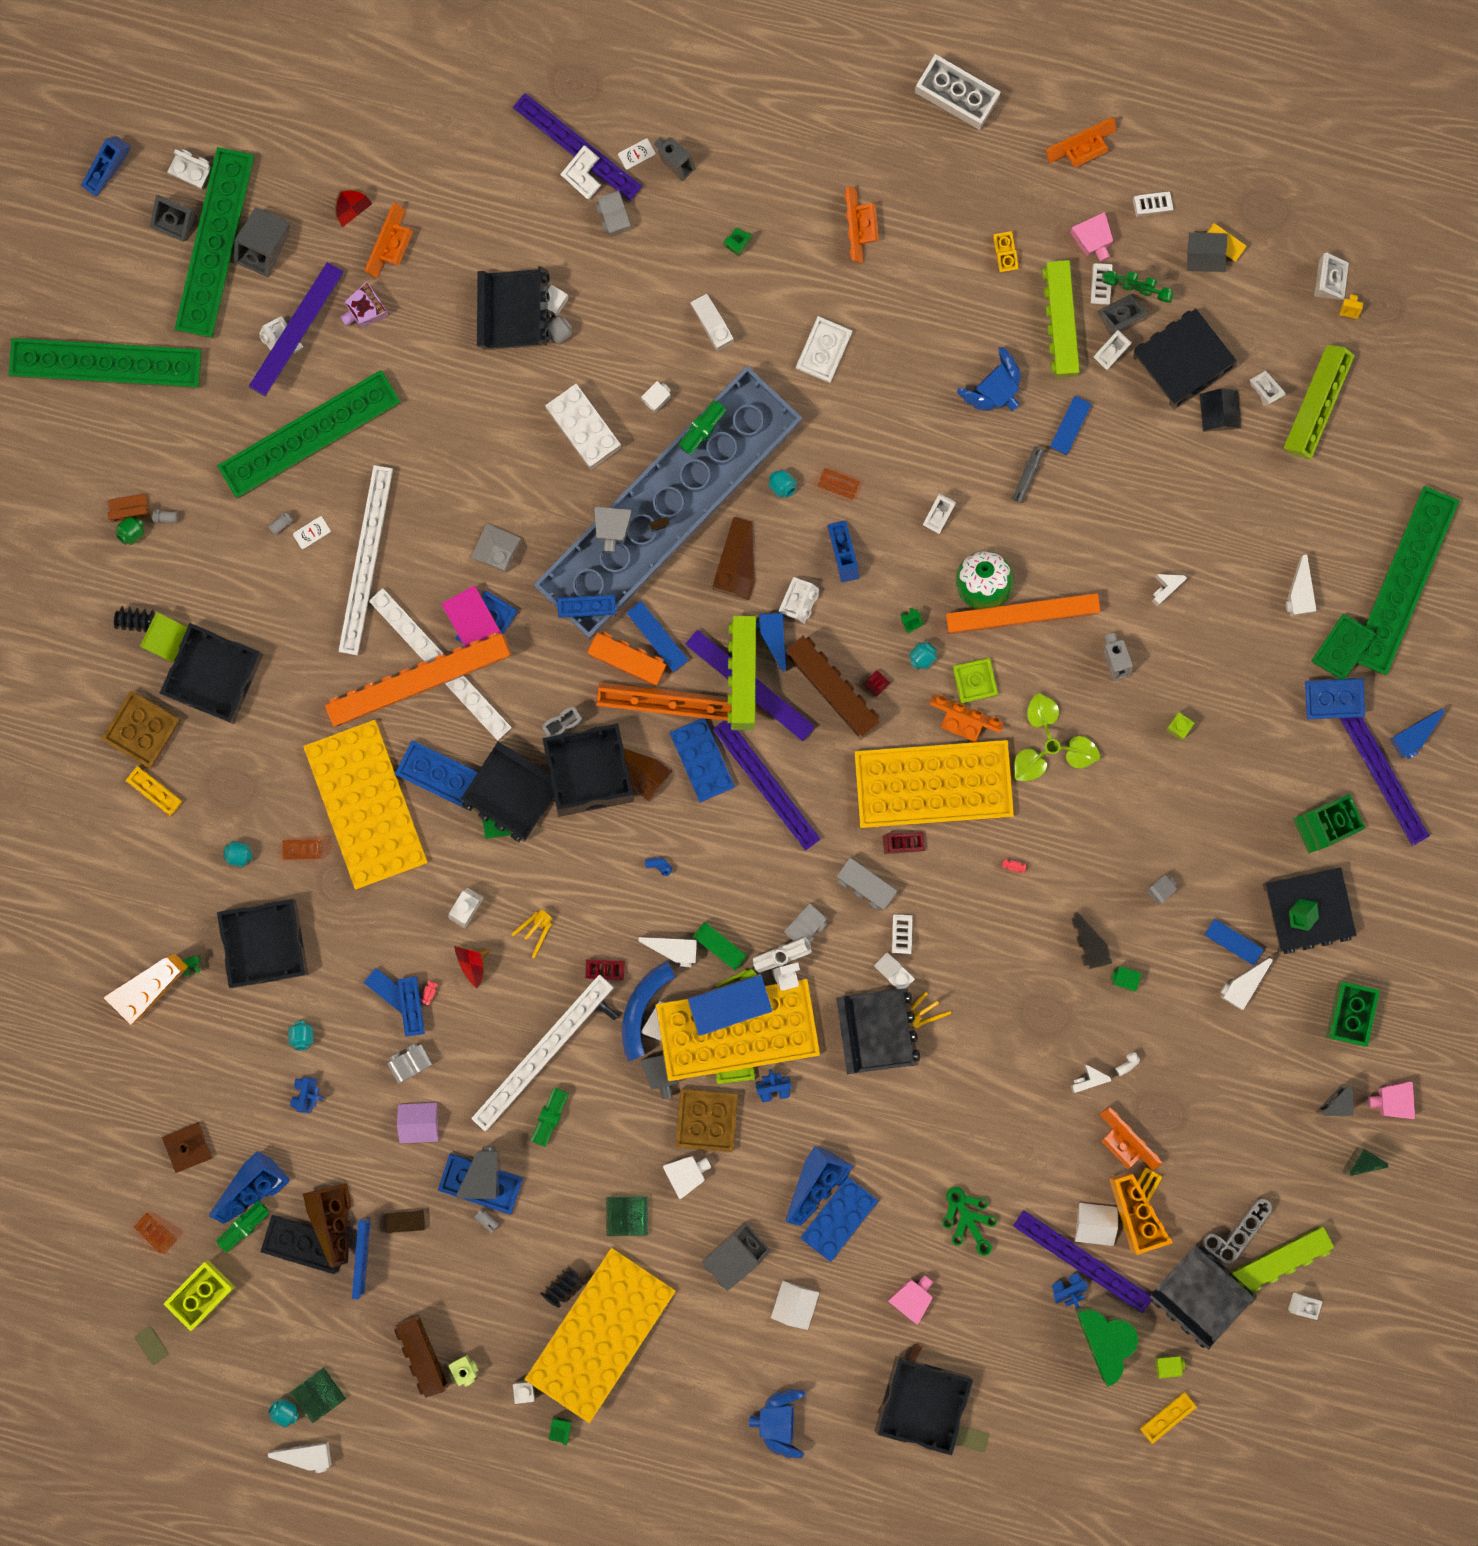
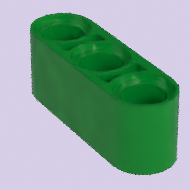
[692,922,747,971]

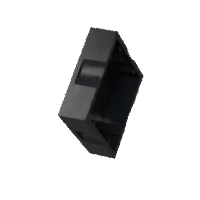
[160,623,264,724]
[542,723,634,817]
[217,899,308,988]
[874,1356,973,1456]

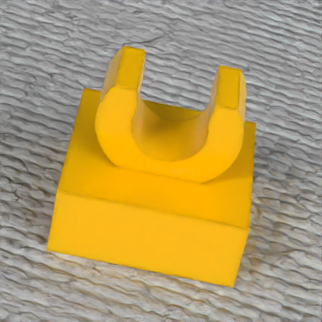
[1339,294,1363,319]

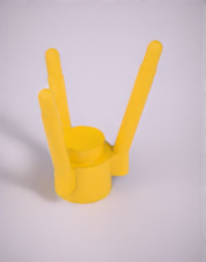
[511,909,553,958]
[911,992,952,1029]

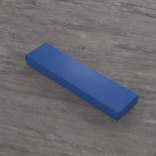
[626,601,689,673]

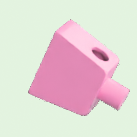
[1070,212,1113,262]
[1368,1081,1415,1119]
[888,1275,933,1325]

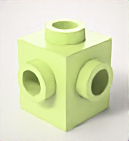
[448,1354,479,1387]

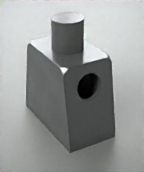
[654,137,696,182]
[641,1055,679,1099]

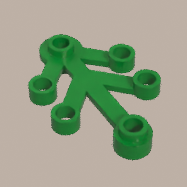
[1102,271,1174,303]
[942,1187,997,1256]

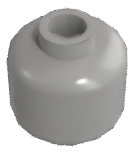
[548,316,572,345]

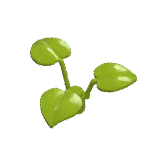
[1014,693,1101,781]

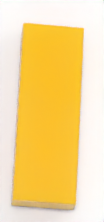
[125,766,183,816]
[1139,1391,1197,1444]

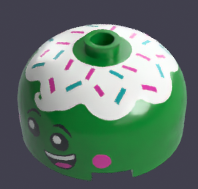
[956,551,1014,609]

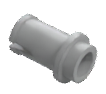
[153,509,177,524]
[268,512,293,535]
[474,1209,499,1233]

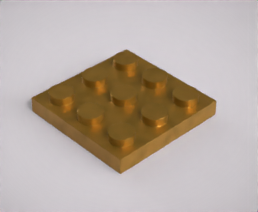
[101,690,181,769]
[675,1089,738,1152]

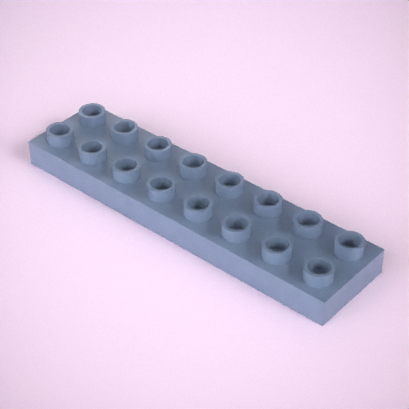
[534,366,802,640]

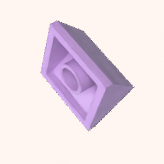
[397,1103,439,1143]

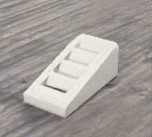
[1132,192,1174,218]
[1090,263,1112,305]
[892,915,912,954]

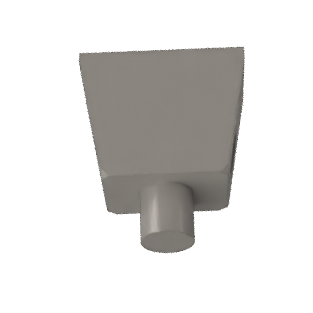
[594,507,632,553]
[1103,633,1133,681]

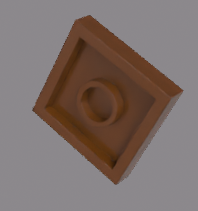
[162,1123,213,1173]

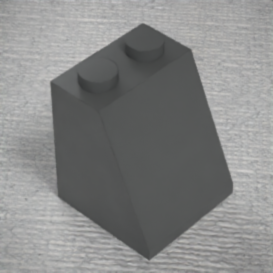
[234,207,290,277]
[457,1146,500,1199]
[702,1222,771,1291]

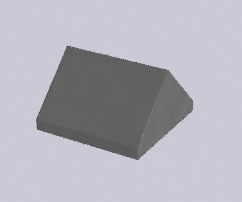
[150,195,196,242]
[1187,232,1228,272]
[1098,294,1148,337]
[1316,1084,1353,1116]

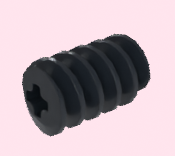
[114,606,155,633]
[540,1265,583,1308]

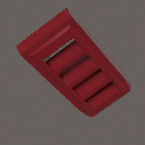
[883,832,925,854]
[585,959,625,980]

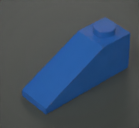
[81,136,131,196]
[827,521,860,583]
[756,613,786,672]
[1390,709,1445,759]

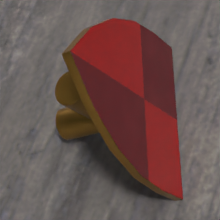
[335,189,372,227]
[454,945,489,989]

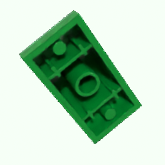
[1293,794,1366,854]
[1075,1306,1138,1387]

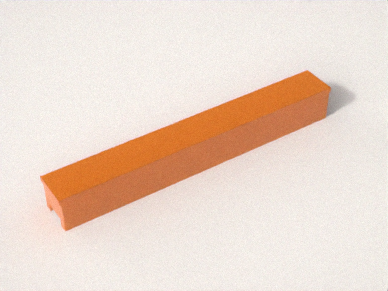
[946,593,1100,635]
[596,682,731,721]

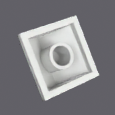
[1314,253,1349,300]
[1075,1203,1118,1246]
[771,1280,819,1330]

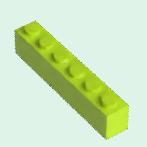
[1042,260,1080,378]
[1283,345,1355,459]
[727,616,756,730]
[1230,1226,1334,1292]

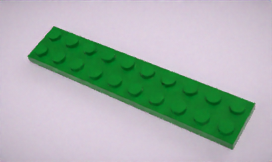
[174,147,255,339]
[8,338,202,388]
[217,370,401,499]
[1356,486,1460,676]

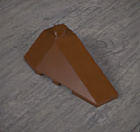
[712,517,754,600]
[624,748,672,802]
[303,1183,351,1268]

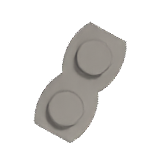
[595,191,631,236]
[542,707,583,737]
[784,903,827,943]
[387,1043,433,1084]

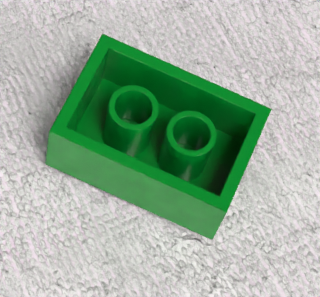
[1326,981,1380,1047]

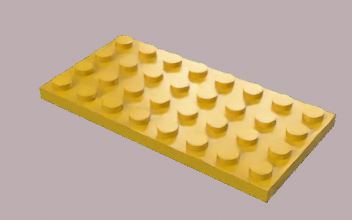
[303,720,428,890]
[854,740,1014,828]
[655,979,820,1081]
[524,1248,676,1423]

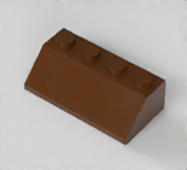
[394,1314,449,1398]

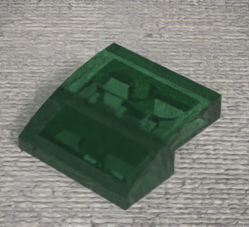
[606,1196,648,1236]
[290,1367,346,1424]

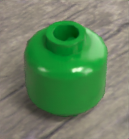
[115,517,144,545]

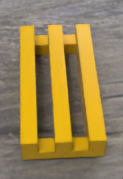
[1137,1167,1162,1202]

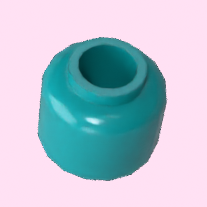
[768,470,796,498]
[909,641,937,670]
[223,841,253,868]
[288,1021,314,1051]
[268,1398,299,1428]

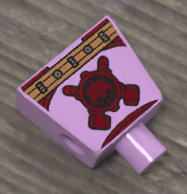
[340,282,389,328]

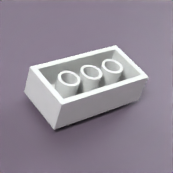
[915,54,1000,130]
[545,384,622,470]

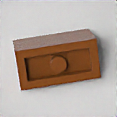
[108,494,150,523]

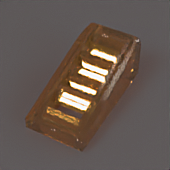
[283,840,321,860]
[134,1213,177,1254]

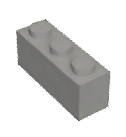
[837,858,897,911]

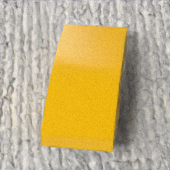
[1206,223,1247,262]
[993,231,1019,272]

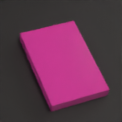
[441,585,502,648]

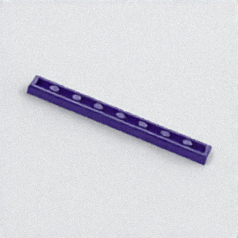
[513,93,642,202]
[249,262,344,397]
[685,630,815,742]
[1339,717,1430,846]
[712,720,820,851]
[1013,1210,1152,1313]

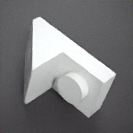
[1094,330,1132,370]
[1249,371,1286,406]
[923,493,956,534]
[1152,574,1187,606]
[874,953,915,989]
[771,962,800,990]
[1070,1064,1111,1093]
[1288,1293,1323,1320]

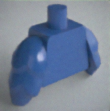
[957,347,1021,411]
[749,1389,806,1459]

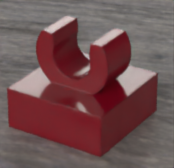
[863,670,890,697]

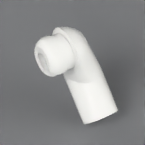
[1115,1052,1140,1077]

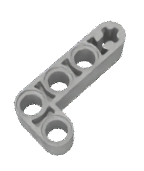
[1201,1198,1272,1264]

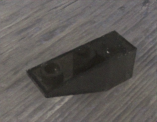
[1071,912,1112,969]

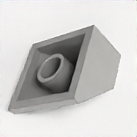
[471,523,521,573]

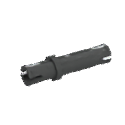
[1011,446,1045,503]

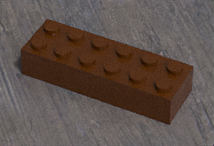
[785,635,880,740]

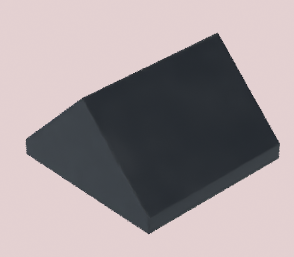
[1199,389,1241,432]

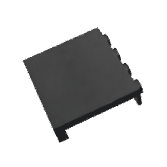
[477,266,550,350]
[1133,309,1237,410]
[460,741,554,843]
[1263,867,1357,954]
[836,988,920,1075]
[1150,1242,1257,1350]

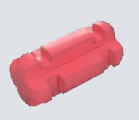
[1002,859,1026,873]
[420,981,438,1005]

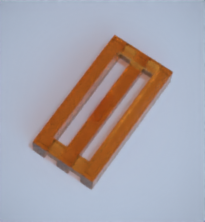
[817,468,860,500]

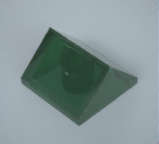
[1343,1147,1389,1176]

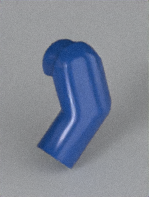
[645,857,672,876]

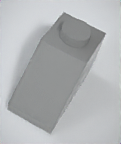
[1145,875,1177,905]

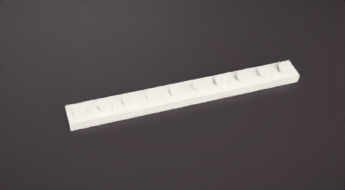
[338,465,393,656]
[369,588,512,741]
[471,975,614,1132]

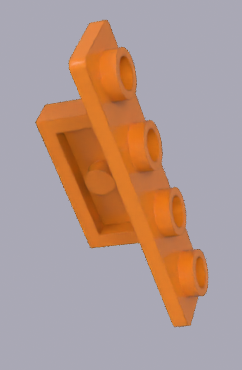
[1046,117,1117,168]
[844,186,879,264]
[365,202,413,278]
[929,694,1004,742]
[1099,1107,1163,1170]

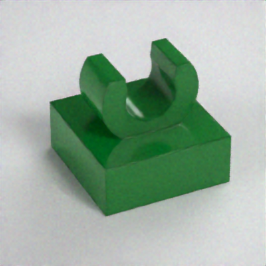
[900,608,924,634]
[182,955,201,976]

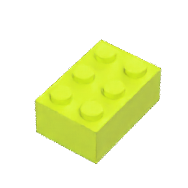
[164,1260,236,1331]

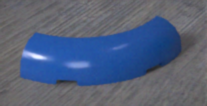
[622,960,676,1062]

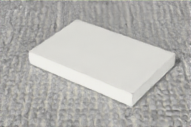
[795,316,853,383]

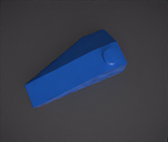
[785,1146,853,1226]
[209,1151,290,1224]

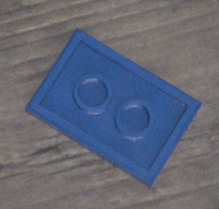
[455,590,518,644]
[1305,678,1366,719]

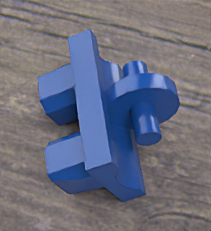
[755,1069,792,1102]
[290,1077,323,1113]
[1052,1273,1088,1309]

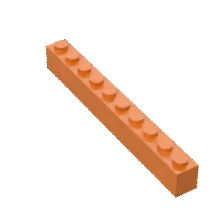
[325,632,513,727]

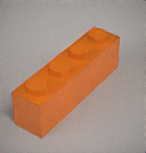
[587,632,667,687]

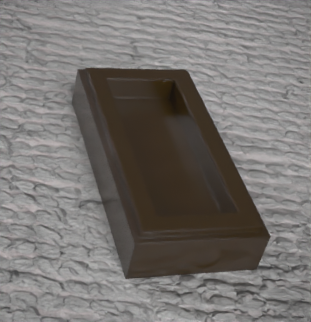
[385,1210,425,1233]

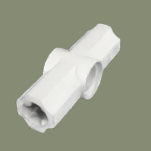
[753,937,812,973]

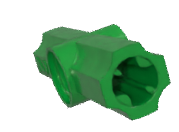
[678,400,727,455]
[530,1087,569,1147]
[216,1201,270,1253]

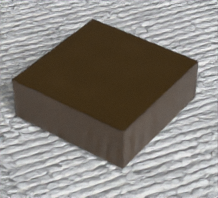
[649,517,670,532]

